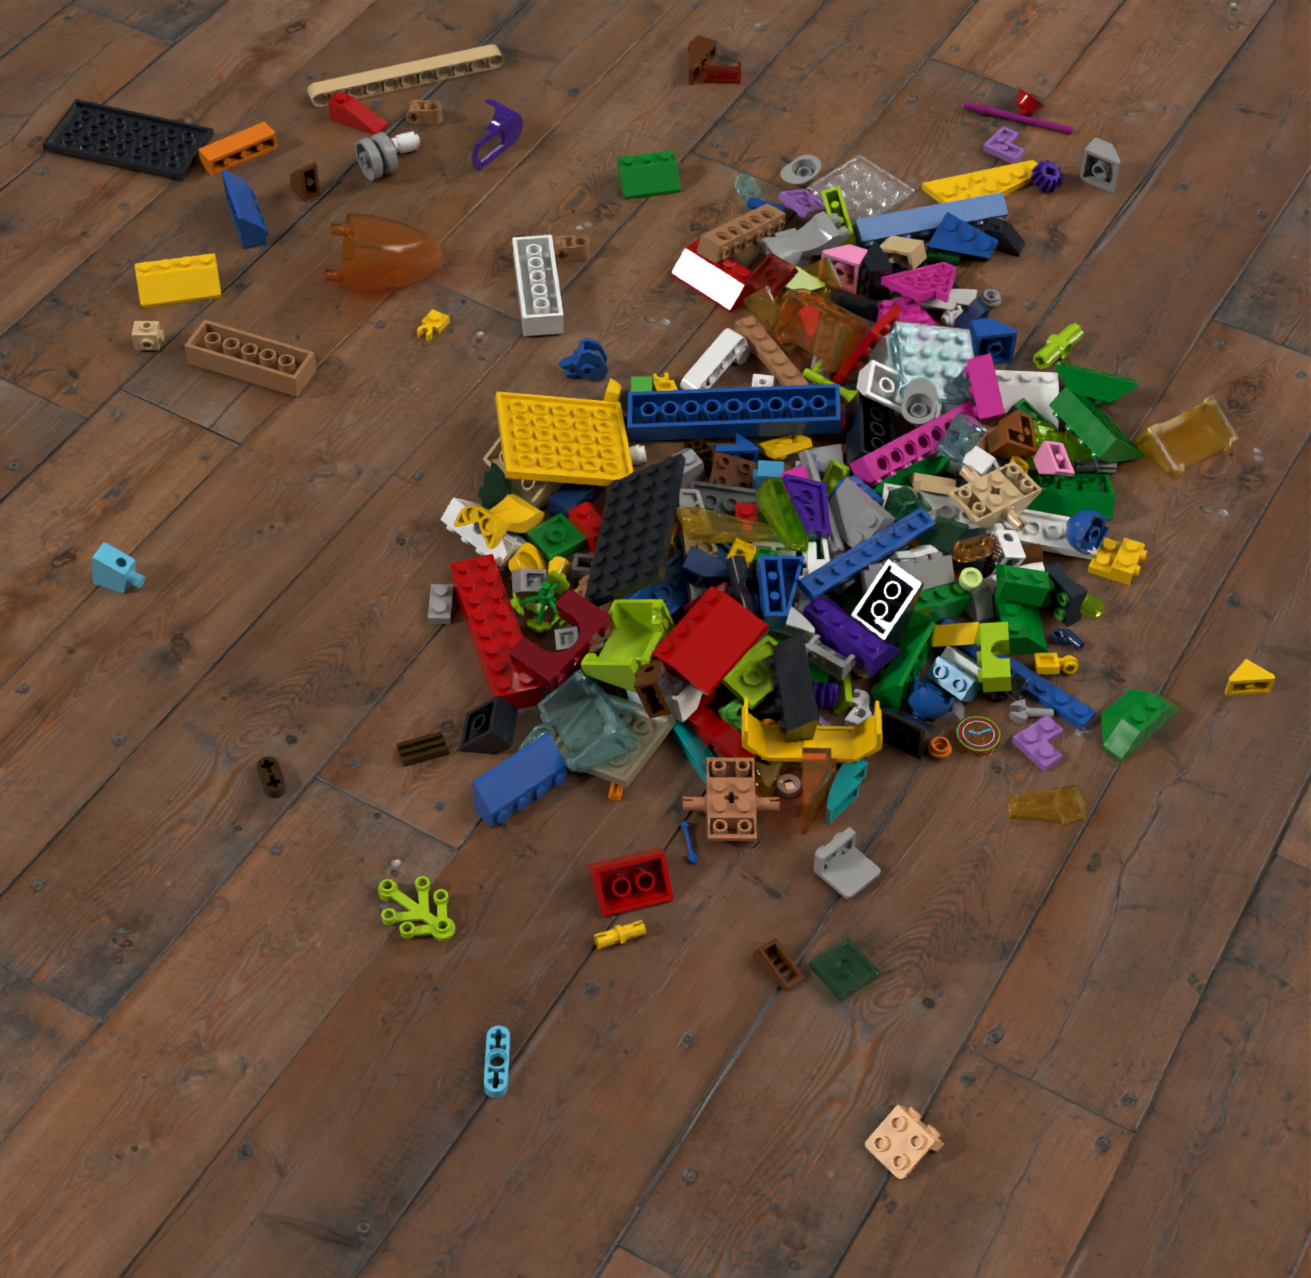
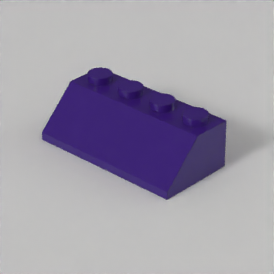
[803,596,900,677]

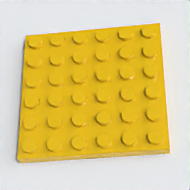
[495,391,634,486]

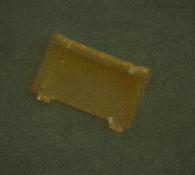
[1133,395,1238,478]

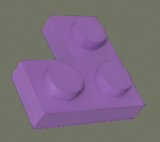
[983,126,1026,164]
[1012,715,1063,772]

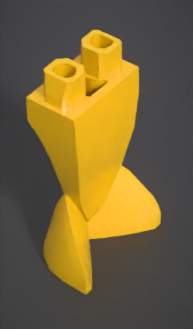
[454,494,545,549]

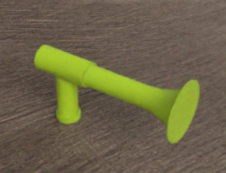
[802,362,858,402]

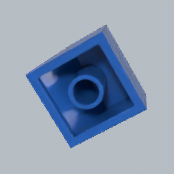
[967,318,1017,365]

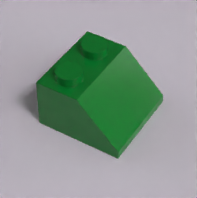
[995,564,1049,606]

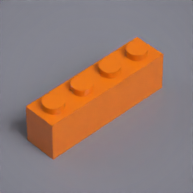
[198,122,278,176]

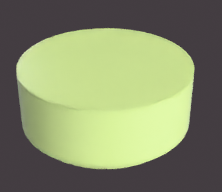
[959,567,983,591]

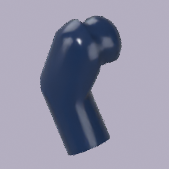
[1051,628,1085,651]

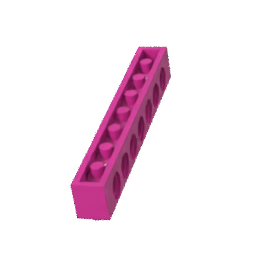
[849,401,980,487]

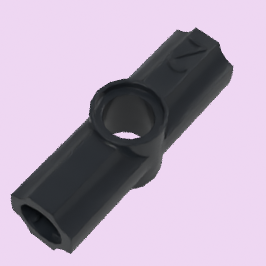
[725,555,760,619]

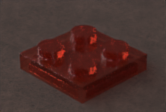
[744,252,799,301]

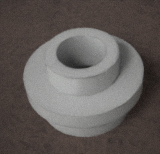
[981,289,1001,308]

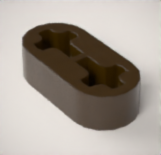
[257,756,286,799]

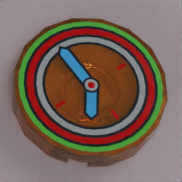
[954,715,1002,757]

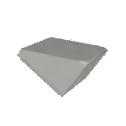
[935,697,965,724]

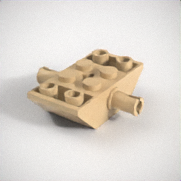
[948,461,1042,532]

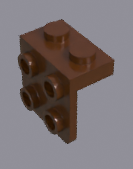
[708,452,756,489]

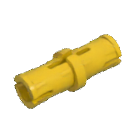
[594,920,646,950]

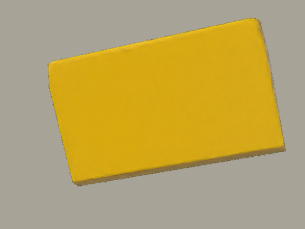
[932,622,980,648]

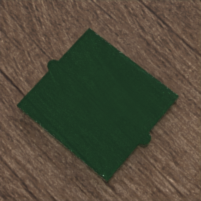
[918,516,969,555]

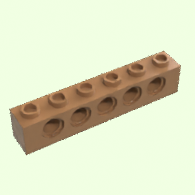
[697,203,786,263]

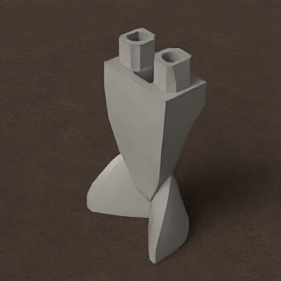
[759,211,849,281]

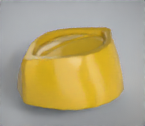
[604,378,622,402]

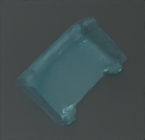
[537,669,637,773]

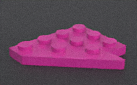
[881,262,957,303]

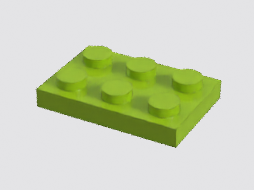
[721,635,778,710]

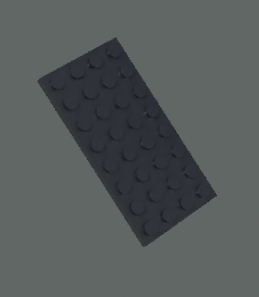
[42,99,214,181]
[585,453,686,607]

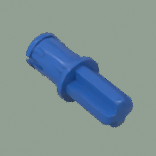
[747,197,786,212]

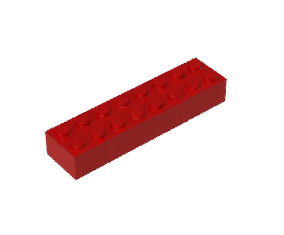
[449,554,542,709]

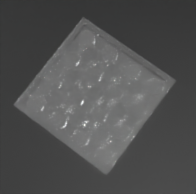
[807,154,915,224]

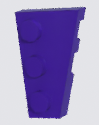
[782,473,831,539]

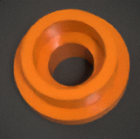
[928,737,952,759]

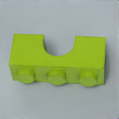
[976,622,1012,692]

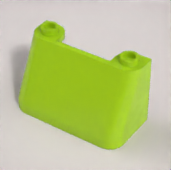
[581,599,675,693]

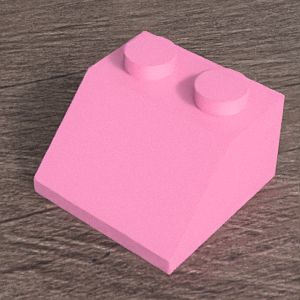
[820,244,868,295]

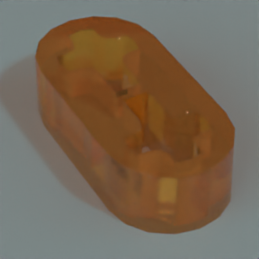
[953,535,994,563]

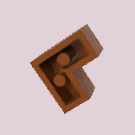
[986,410,1038,460]

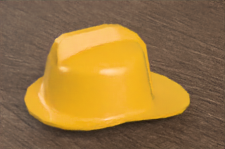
[508,543,546,580]

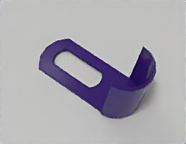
[472,99,523,171]

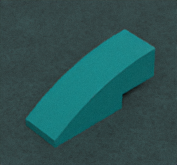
[825,758,868,825]

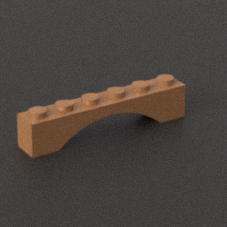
[735,315,810,386]

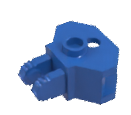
[559,338,608,382]

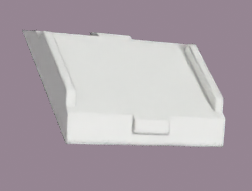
[891,545,938,559]

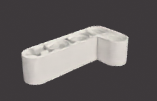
[680,328,749,390]

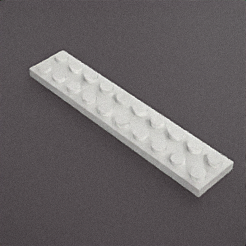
[881,483,1097,560]

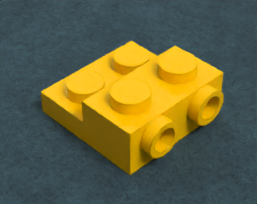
[1088,537,1147,586]

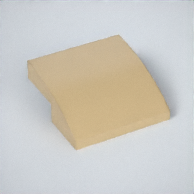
[908,473,958,495]

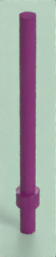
[963,101,1073,134]

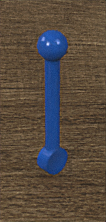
[680,821,698,865]

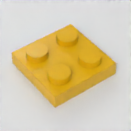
[757,435,813,460]

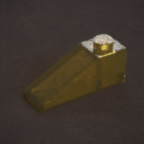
[1008,784,1088,824]

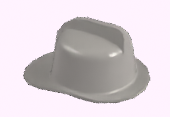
[780,155,822,186]
[902,378,938,427]

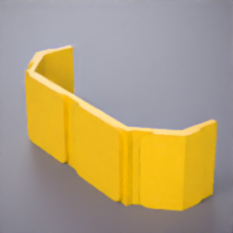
[741,698,882,763]

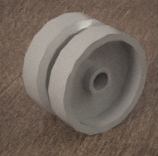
[355,132,398,181]

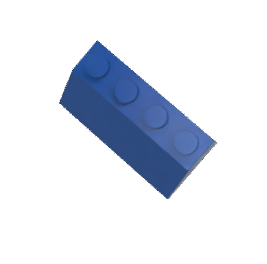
[222,170,268,249]
[472,733,567,828]

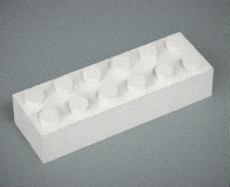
[512,235,564,336]

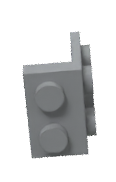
[813,827,881,899]

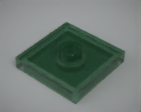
[809,937,880,1002]

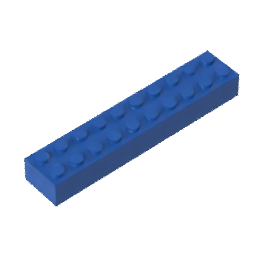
[627,384,841,441]

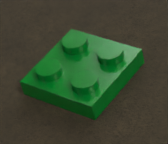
[526,513,587,561]

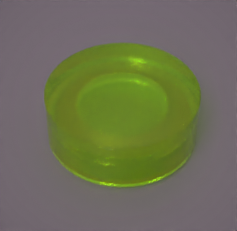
[1081,595,1104,617]

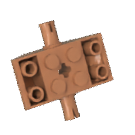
[683,757,780,841]

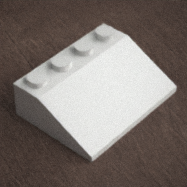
[972,370,1059,435]

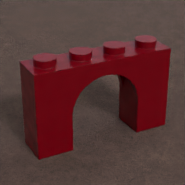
[509,589,615,693]

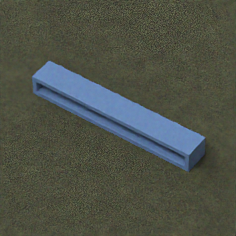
[852,192,1008,249]

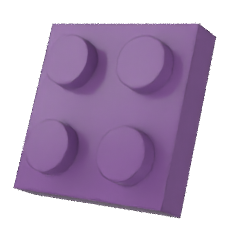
[778,189,828,219]

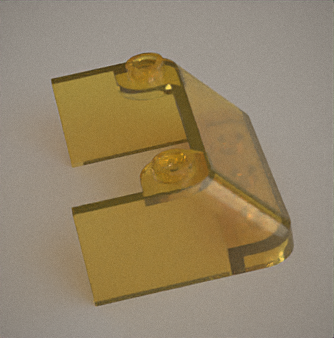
[743,256,843,325]

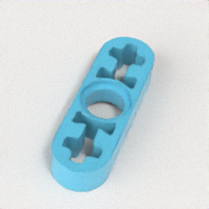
[484,1026,510,1098]

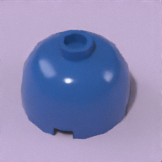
[1066,510,1108,555]
[907,677,955,720]

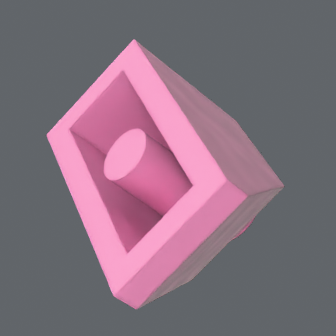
[1033,440,1075,477]

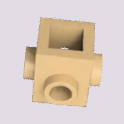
[132,321,164,350]

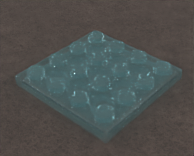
[892,321,976,406]

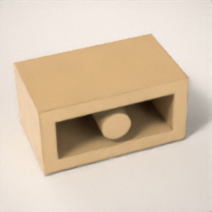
[880,235,927,270]

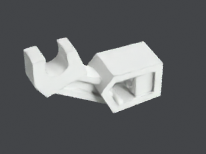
[844,689,872,726]

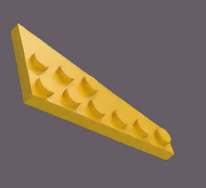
[922,160,1038,204]

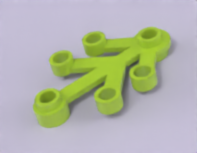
[378,876,456,941]

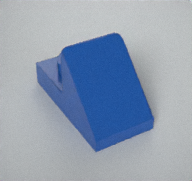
[715,433,759,465]

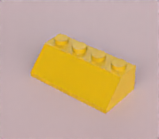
[135,253,222,308]

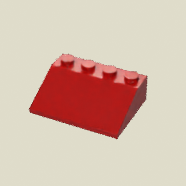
[651,586,769,696]

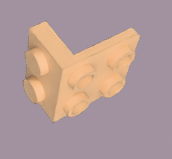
[865,1105,944,1179]

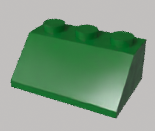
[617,151,681,200]
[992,587,1048,655]

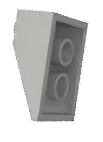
[829,477,895,548]

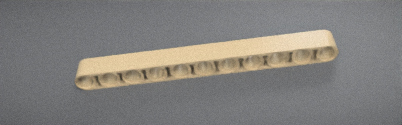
[307,44,504,107]

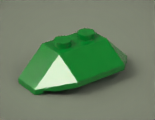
[1055,361,1139,404]
[1101,689,1180,762]

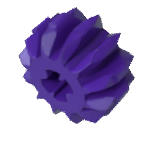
[1030,159,1064,193]
[812,681,839,707]

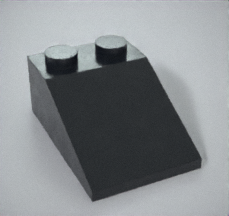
[851,559,924,645]

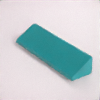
[669,719,714,784]

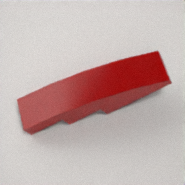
[684,706,760,762]

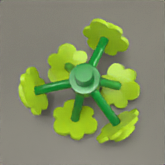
[511,570,570,633]

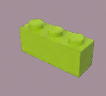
[821,186,857,246]

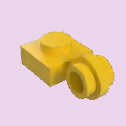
[1033,653,1079,675]

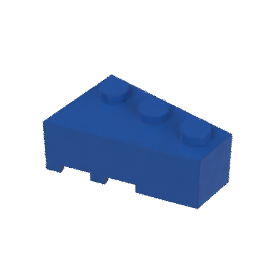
[927,212,999,260]
[755,556,805,630]

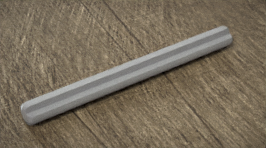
[799,449,844,555]

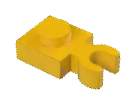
[417,309,450,341]
[653,372,677,391]

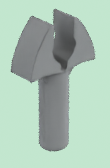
[1009,699,1054,725]

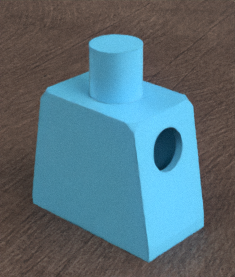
[92,542,145,593]

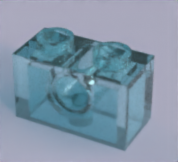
[937,412,987,465]

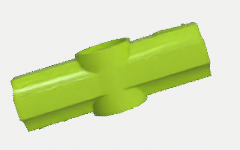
[1033,323,1084,370]

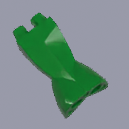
[874,454,951,497]

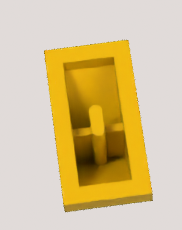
[1225,659,1275,696]

